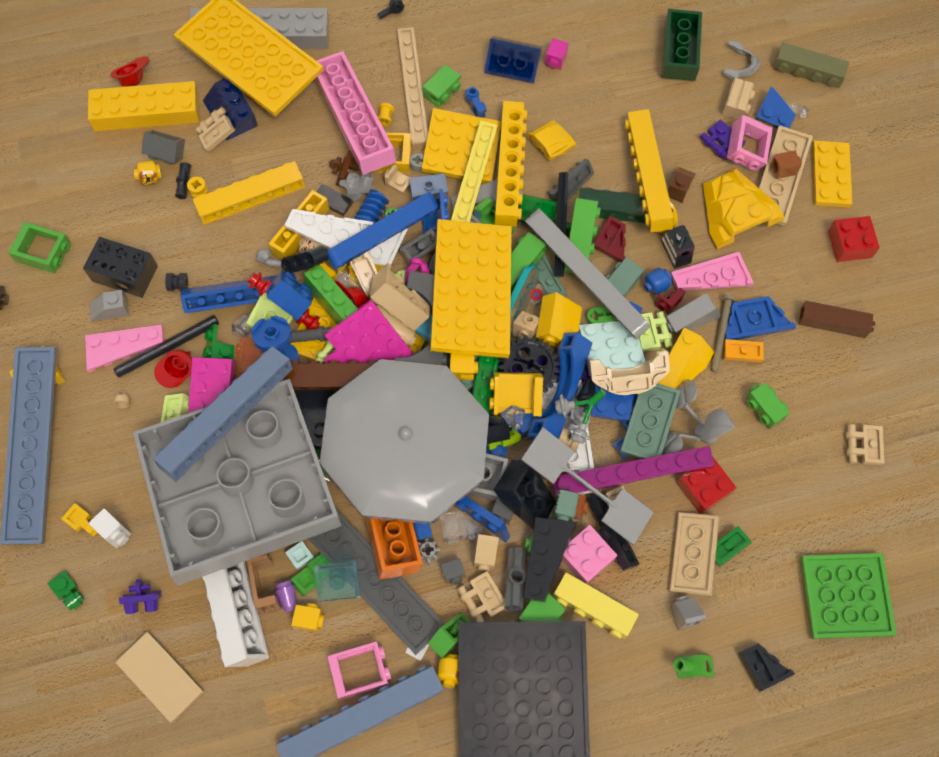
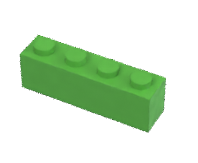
[564,198,600,275]
[511,232,547,294]
[304,265,358,324]

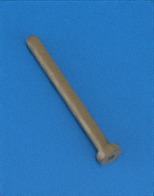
[711,294,736,372]

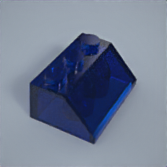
[484,36,543,83]
[203,78,258,141]

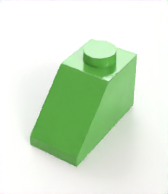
[428,612,471,658]

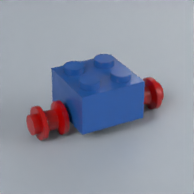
[247,270,320,330]

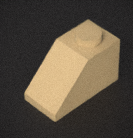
[474,534,499,572]

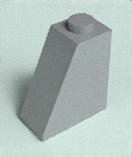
[667,293,721,336]

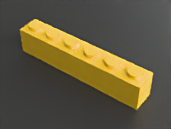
[193,161,305,225]

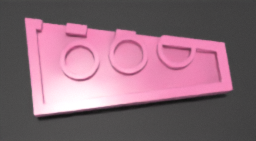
[670,252,754,291]
[85,325,164,373]

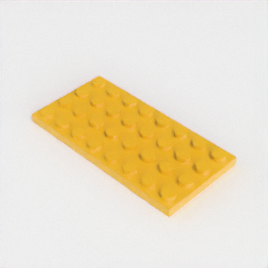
[173,0,324,117]
[430,219,512,358]

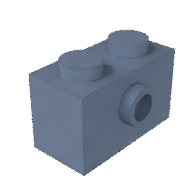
[409,173,448,203]

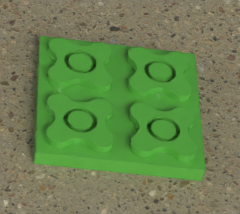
[800,553,897,639]

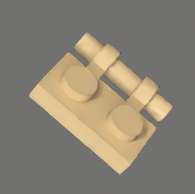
[196,107,235,152]
[846,424,885,466]
[457,571,505,622]

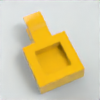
[61,503,98,537]

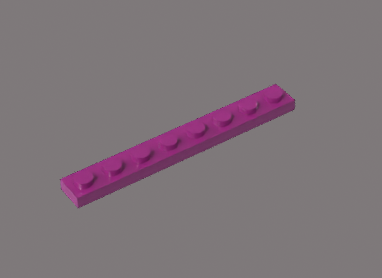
[554,446,714,498]

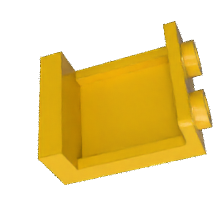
[489,372,543,416]

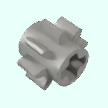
[418,538,441,565]

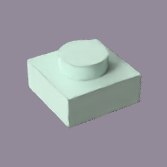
[285,541,314,570]

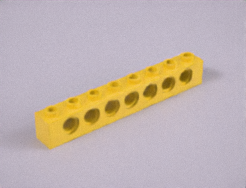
[495,101,527,227]

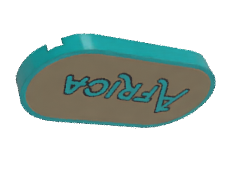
[510,264,539,333]

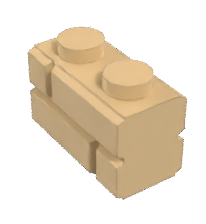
[722,78,755,119]

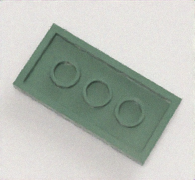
[620,384,681,459]

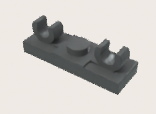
[547,159,594,201]

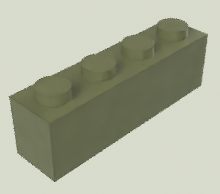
[773,42,849,88]

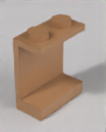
[247,554,282,615]

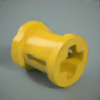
[378,103,395,127]

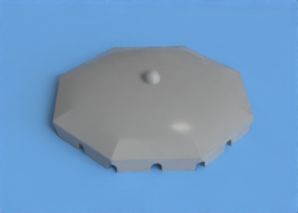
[320,359,489,524]

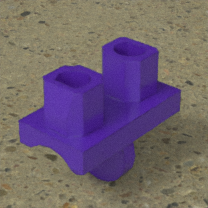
[119,579,162,614]

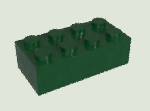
[661,9,702,81]

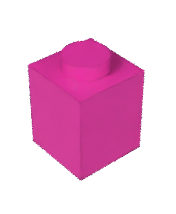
[545,38,569,70]

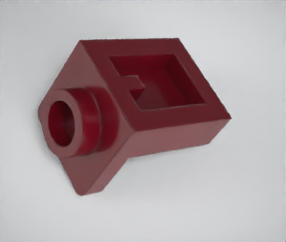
[655,287,686,314]

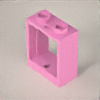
[727,115,773,171]
[328,641,391,700]

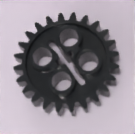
[497,335,560,393]

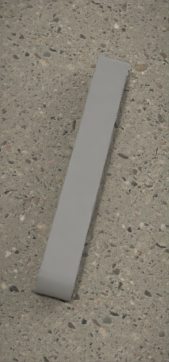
[525,208,651,339]

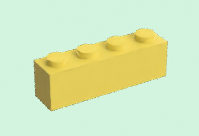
[553,573,639,639]

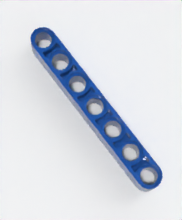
[327,192,440,270]

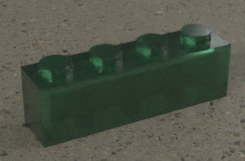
[578,187,647,224]

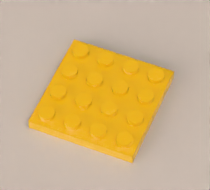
[421,108,502,184]

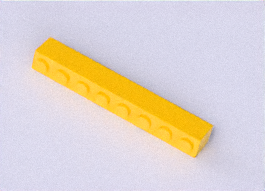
[625,109,674,232]

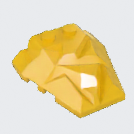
[703,169,785,250]

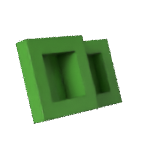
[291,553,335,597]

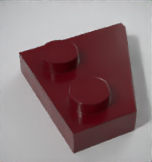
[594,215,626,262]

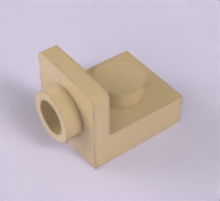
[384,164,410,196]

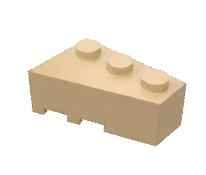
[370,263,430,331]

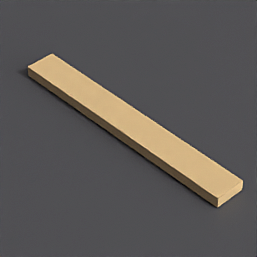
[397,27,428,147]

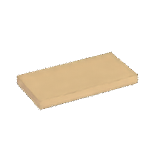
[670,512,720,597]
[115,632,204,723]

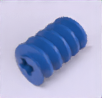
[354,190,389,223]

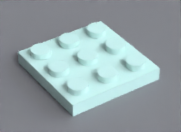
[579,321,645,376]

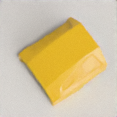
[527,120,576,161]

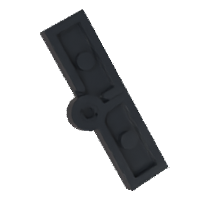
[587,493,640,571]

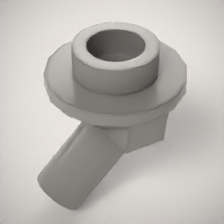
[256,249,282,268]

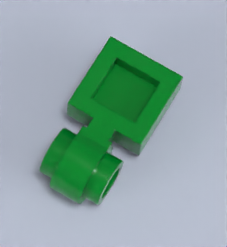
[47,570,85,611]

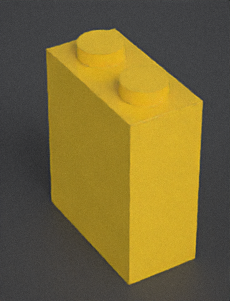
[536,292,582,351]

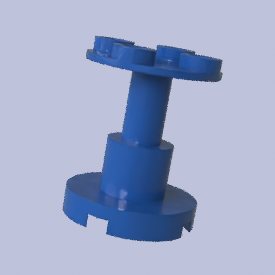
[251,316,300,361]

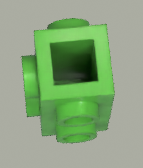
[746,383,790,429]

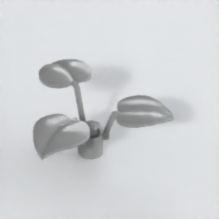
[662,379,735,455]

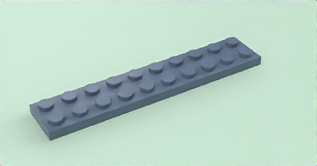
[0,347,57,545]

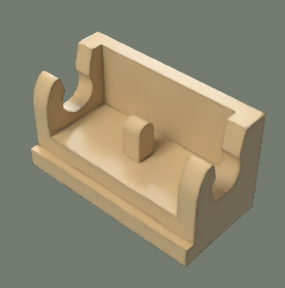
[350,253,377,296]

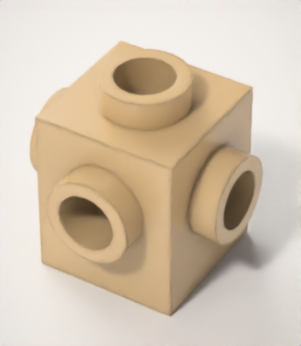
[513,311,539,340]

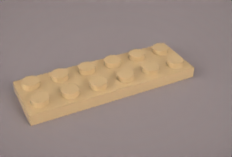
[759,125,813,226]

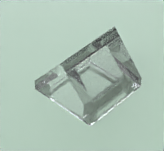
[501,405,525,429]

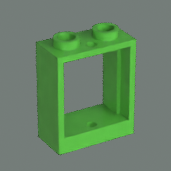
[8,222,71,274]

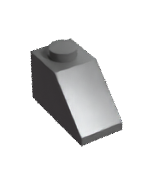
[89,290,129,322]
[671,596,706,630]

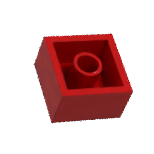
[828,216,880,262]
[676,456,737,514]

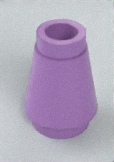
[275,580,296,613]

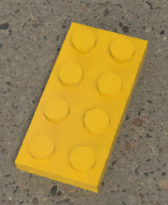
[812,140,852,208]

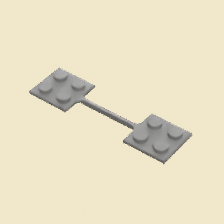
[521,428,654,545]

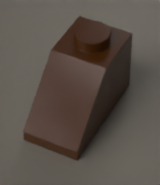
[668,167,696,203]

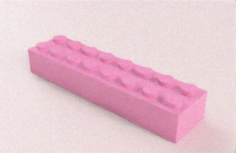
[315,51,396,175]

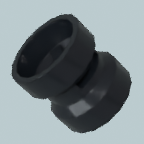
[165,273,188,291]

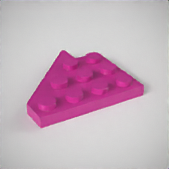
[323,299,415,363]

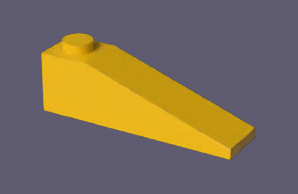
[657,328,714,389]

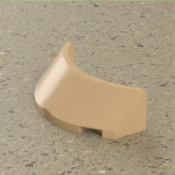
[587,348,670,395]

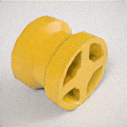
[187,176,208,198]

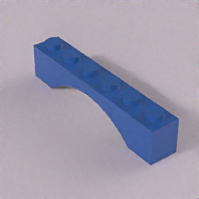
[527,332,593,441]

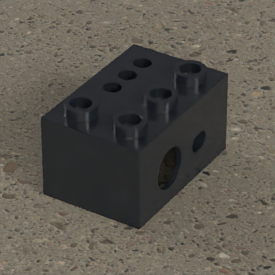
[83,237,158,298]

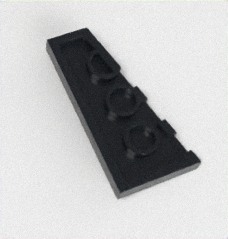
[524,517,577,602]

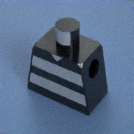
[660,225,694,269]

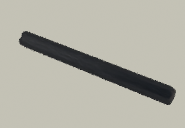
[554,172,569,277]
[113,315,219,377]

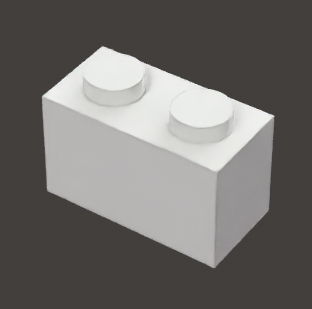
[89,509,131,549]

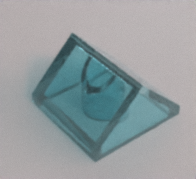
[314,560,360,602]

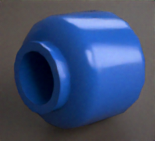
[643,268,672,295]

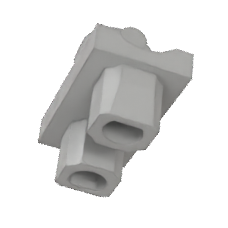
[339,173,375,201]

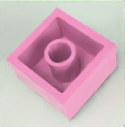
[562,525,618,584]

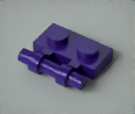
[700,119,746,160]

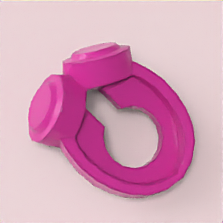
[405,258,430,284]

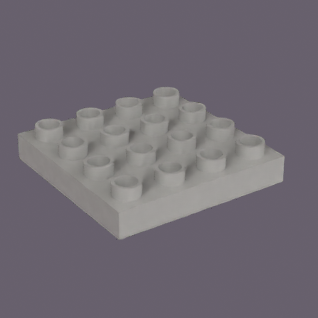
[133,379,341,586]

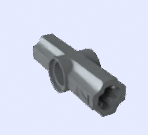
[504,547,527,612]

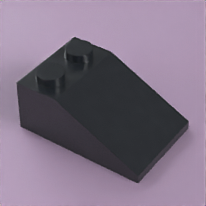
[494,460,556,530]

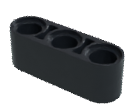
[281,246,328,273]

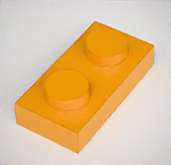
[724,339,764,363]

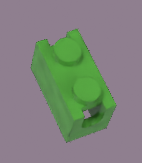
[422,65,461,108]

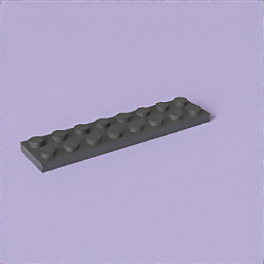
[307,508,445,656]

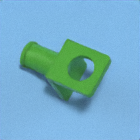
[673,654,714,679]

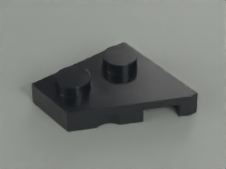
[738,643,795,692]

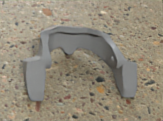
[724,41,760,80]

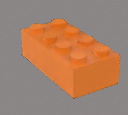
[364,516,423,580]

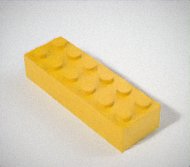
[88,81,200,132]

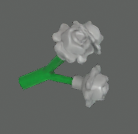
[555,389,606,444]

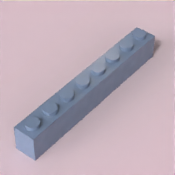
[153,346,293,482]
[276,665,444,757]

